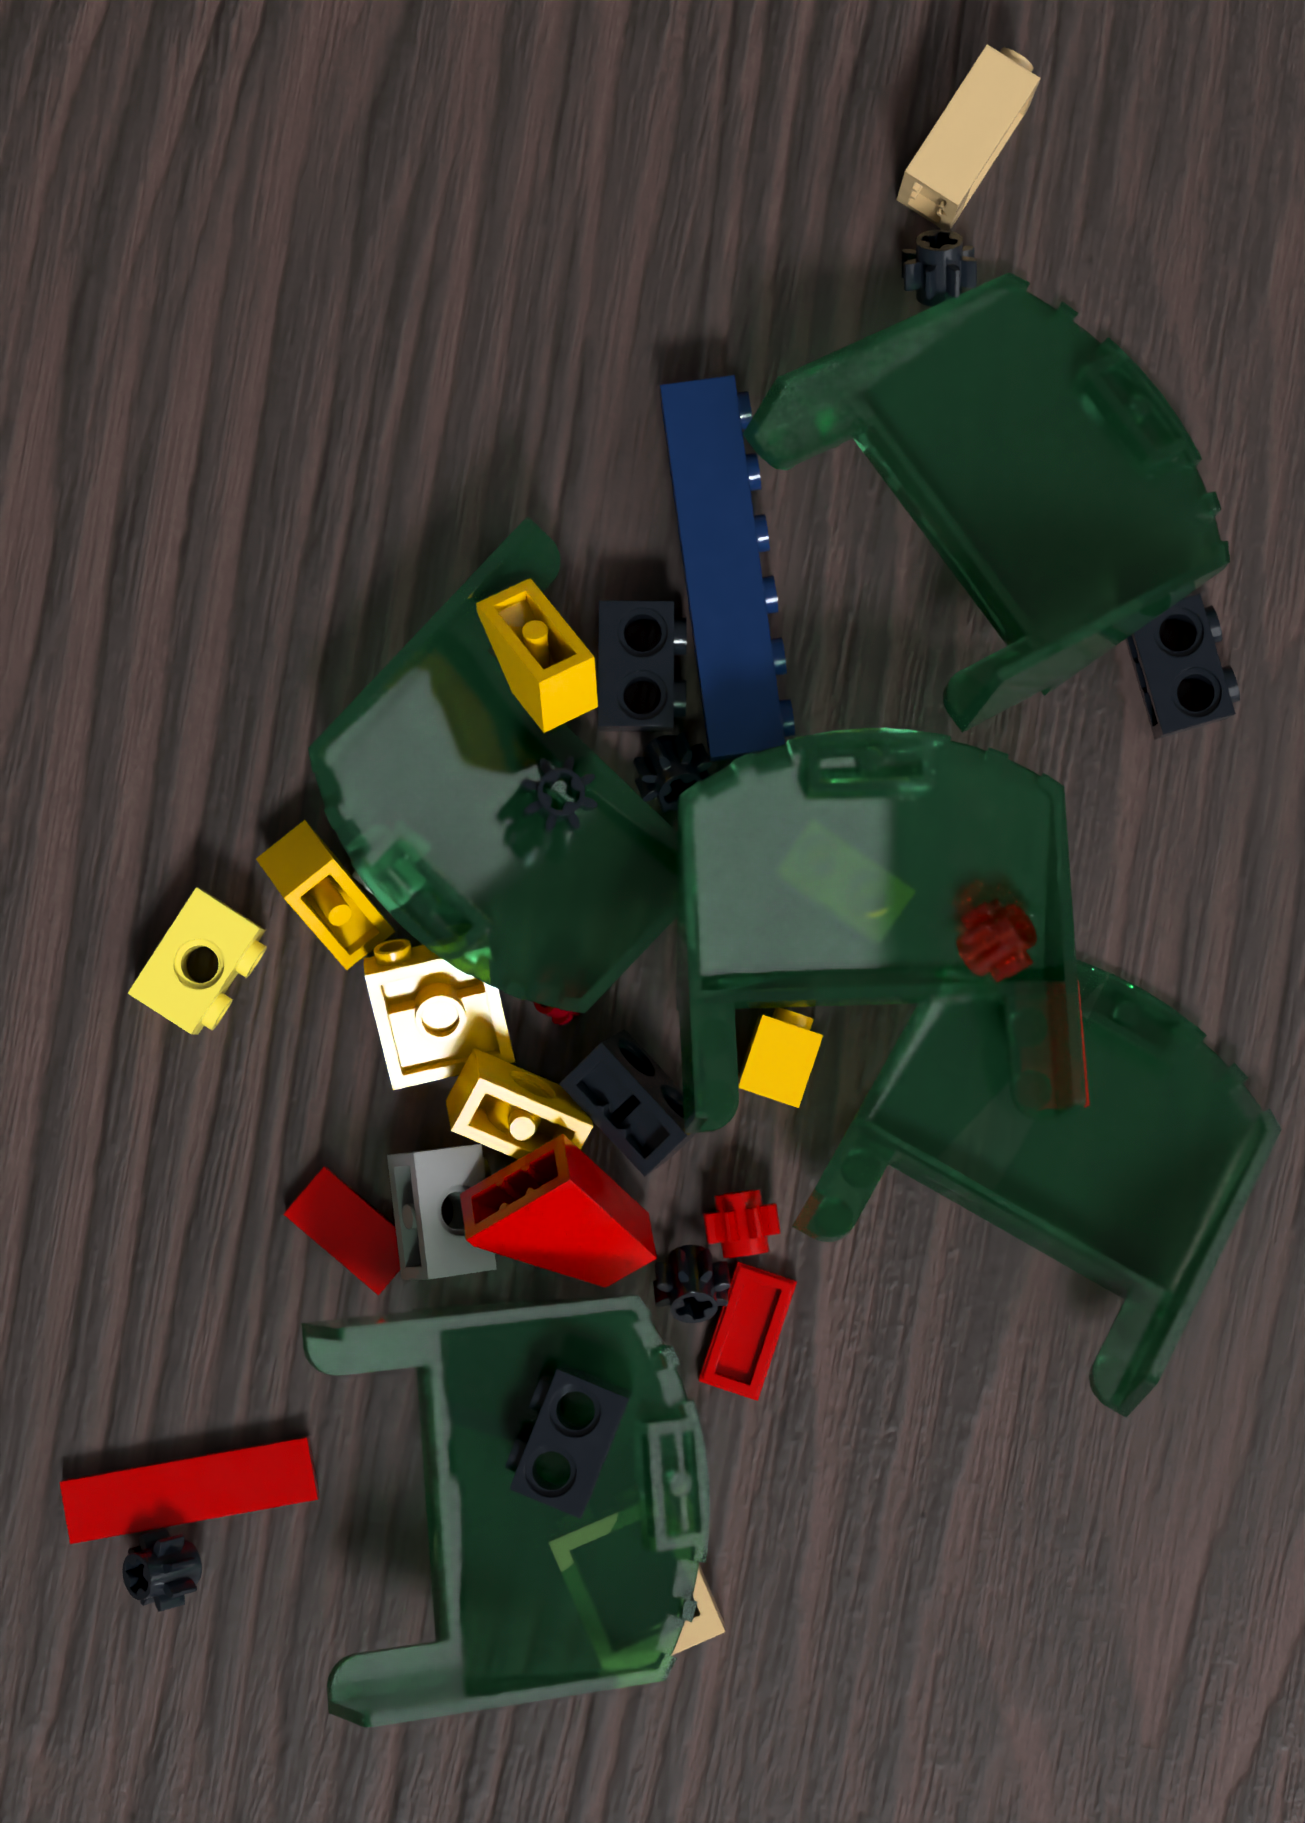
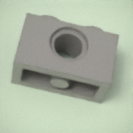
[387,1144,497,1280]

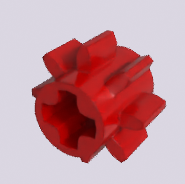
[703,1189,781,1258]

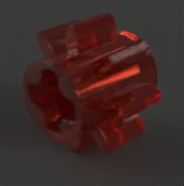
[956,898,1037,982]

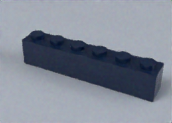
[660,375,795,762]

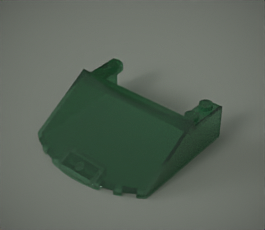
[743,273,1230,733]
[308,517,807,1013]
[676,728,1086,1133]
[792,942,1282,1418]
[301,1295,710,1728]

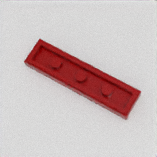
[59,1435,320,1544]

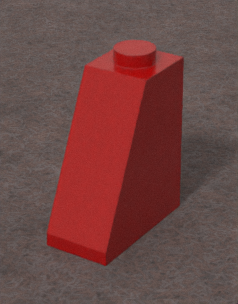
[460,1134,657,1288]

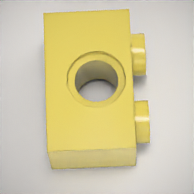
[128,887,267,1035]

